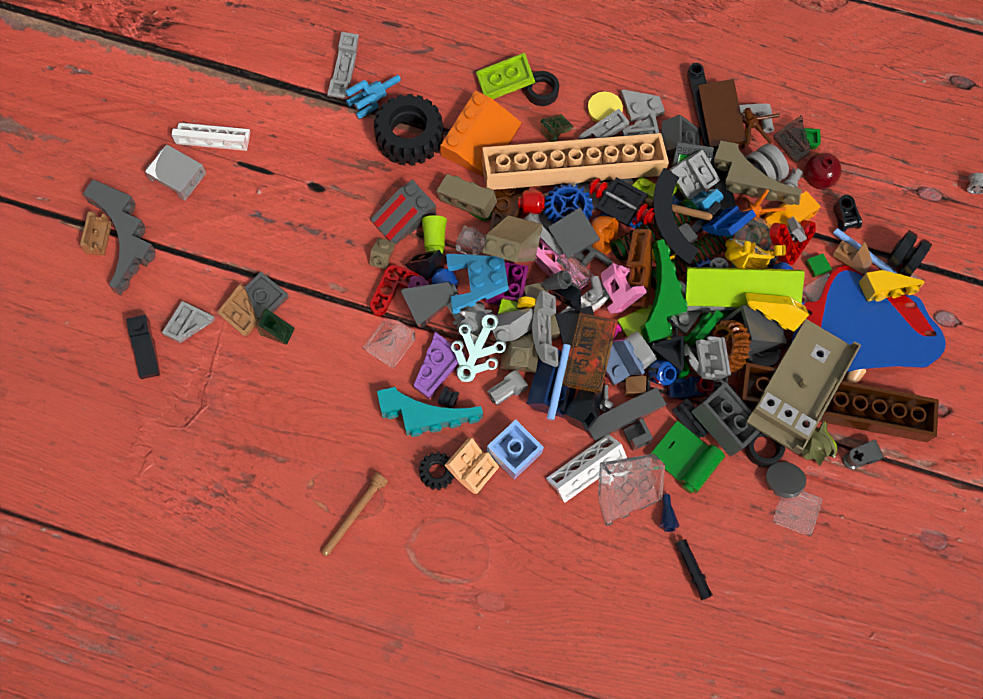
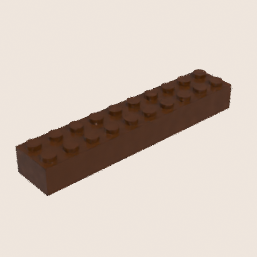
[737,362,939,442]

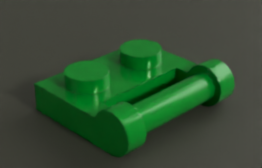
[684,310,723,347]

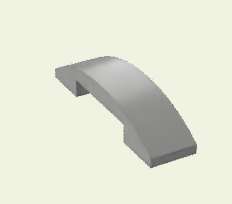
[327,32,359,99]
[532,290,558,367]

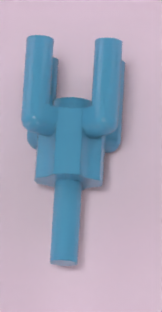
[344,75,401,119]

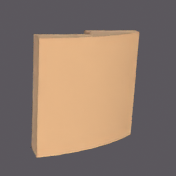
[445,438,499,494]

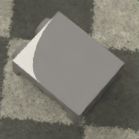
[145,145,206,201]

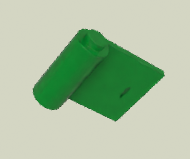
[649,420,725,494]

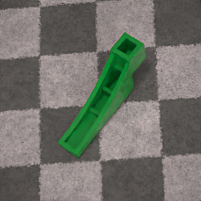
[640,239,688,344]

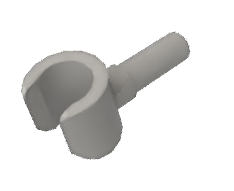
[600,385,614,412]

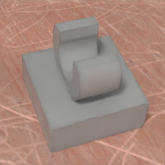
[787,216,807,243]

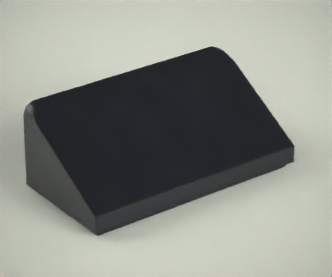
[550,285,581,312]

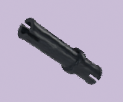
[674,539,713,601]

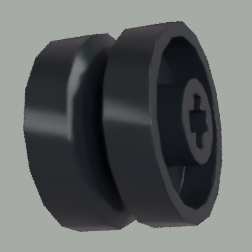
[885,230,933,277]

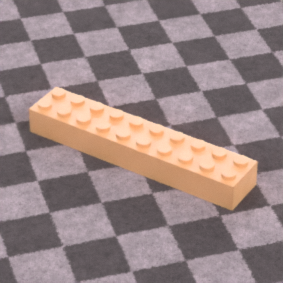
[482,133,669,190]

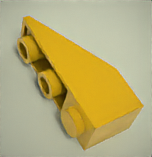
[859,270,925,302]
[745,293,809,332]

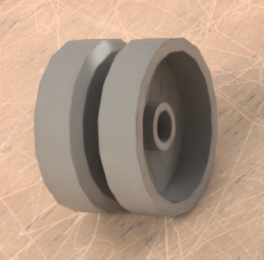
[745,143,789,182]

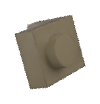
[370,238,396,270]

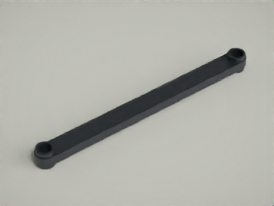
[687,63,740,238]

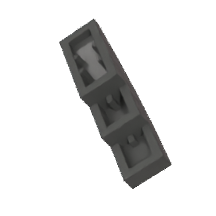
[589,388,667,441]

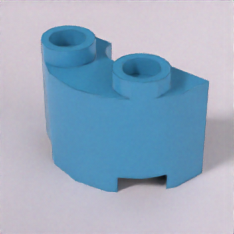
[686,189,724,212]

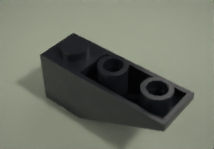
[563,369,605,432]

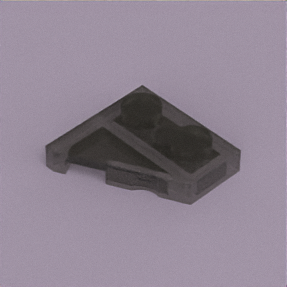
[773,115,811,164]

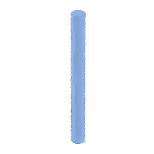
[833,228,897,273]
[547,344,571,420]

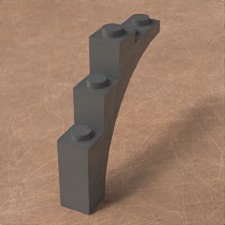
[83,179,156,295]

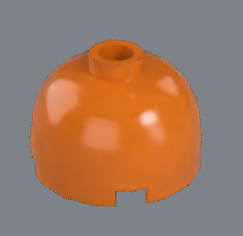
[590,216,619,254]

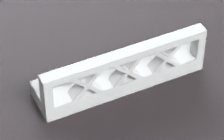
[172,123,250,151]
[546,434,627,503]

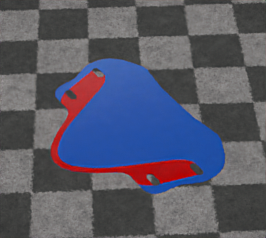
[792,265,946,372]

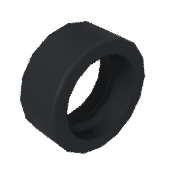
[525,71,559,106]
[745,432,785,467]

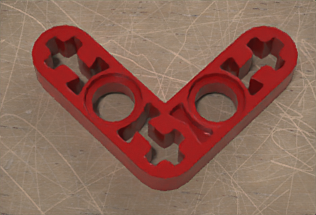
[769,220,816,265]
[370,265,432,316]

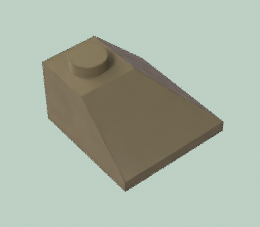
[499,333,539,372]

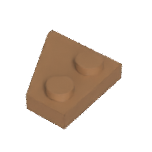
[217,284,259,337]

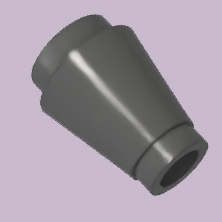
[543,270,572,290]

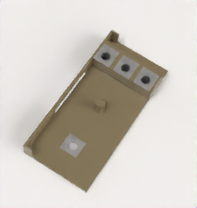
[746,319,861,454]

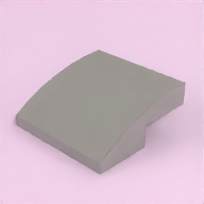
[669,150,720,200]

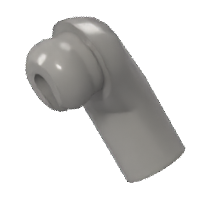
[585,276,603,302]

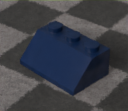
[526,350,582,418]

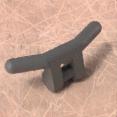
[572,246,613,268]

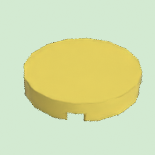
[588,91,623,123]

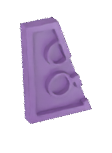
[414,332,465,399]

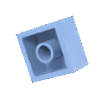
[487,420,544,480]

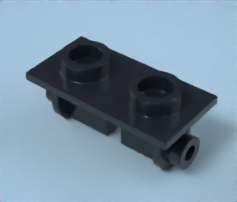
[672,398,708,439]

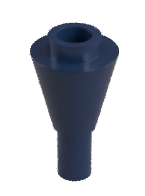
[659,494,680,532]

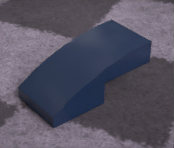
[666,377,708,399]

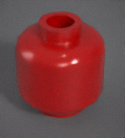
[518,190,545,214]

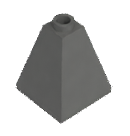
[401,282,458,328]

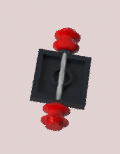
[588,177,655,227]

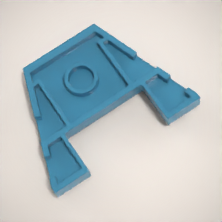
[446,254,509,314]

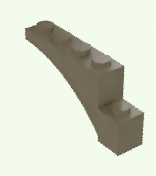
[714,141,802,205]

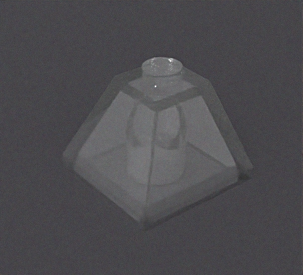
[362,318,415,369]

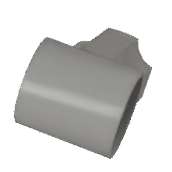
[487,370,528,406]

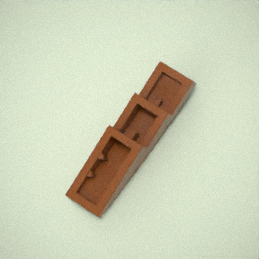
[627,229,652,308]

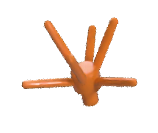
[741,189,786,234]

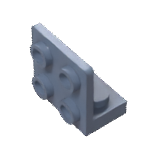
[594,339,645,385]

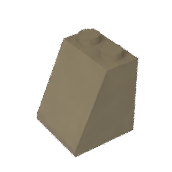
[483,215,543,262]

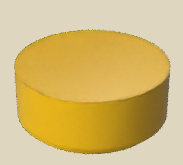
[517,297,536,310]

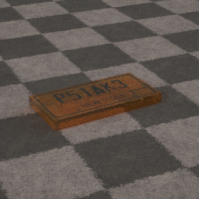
[563,313,618,393]

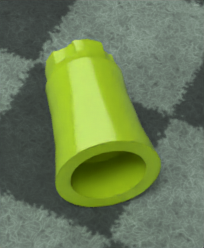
[421,215,447,254]

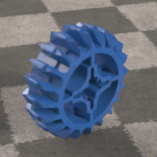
[544,182,593,225]

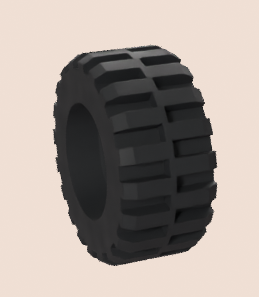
[374,94,443,166]

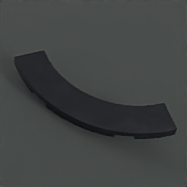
[652,168,699,266]

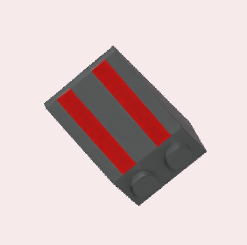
[370,179,436,244]

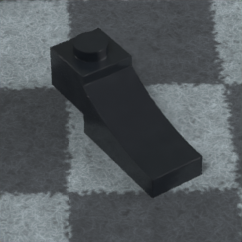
[126,314,160,379]

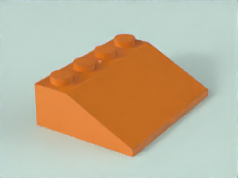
[441,90,522,177]

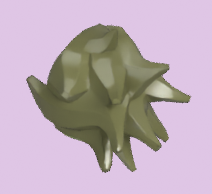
[800,421,837,466]

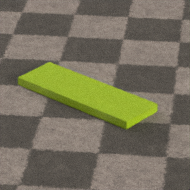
[685,267,805,307]

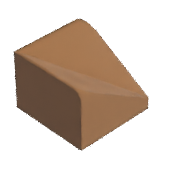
[624,376,646,397]

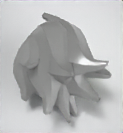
[453,302,493,337]

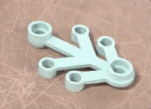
[451,314,506,382]

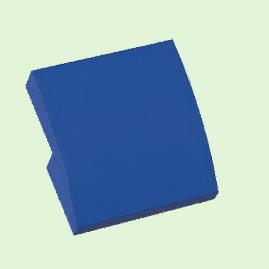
[702,206,756,236]

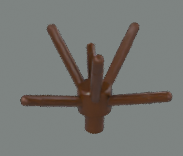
[741,108,780,149]

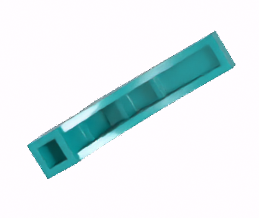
[377,387,483,437]

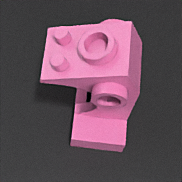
[601,263,647,314]

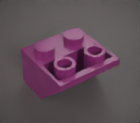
[485,262,529,305]

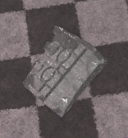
[598,454,665,526]

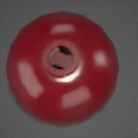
[803,153,842,190]

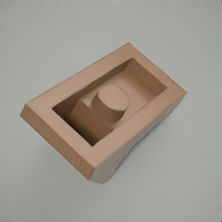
[832,240,872,275]

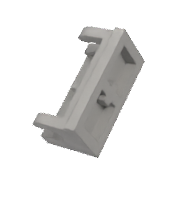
[696,336,731,380]

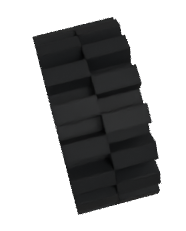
[419,452,454,490]

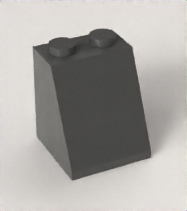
[718,305,787,354]

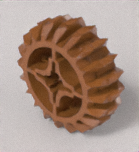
[708,320,751,372]

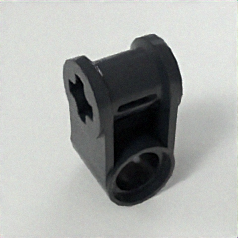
[833,195,862,232]

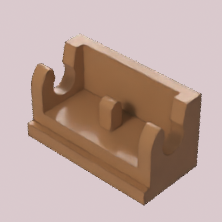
[80,212,112,256]

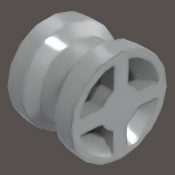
[967,173,983,194]

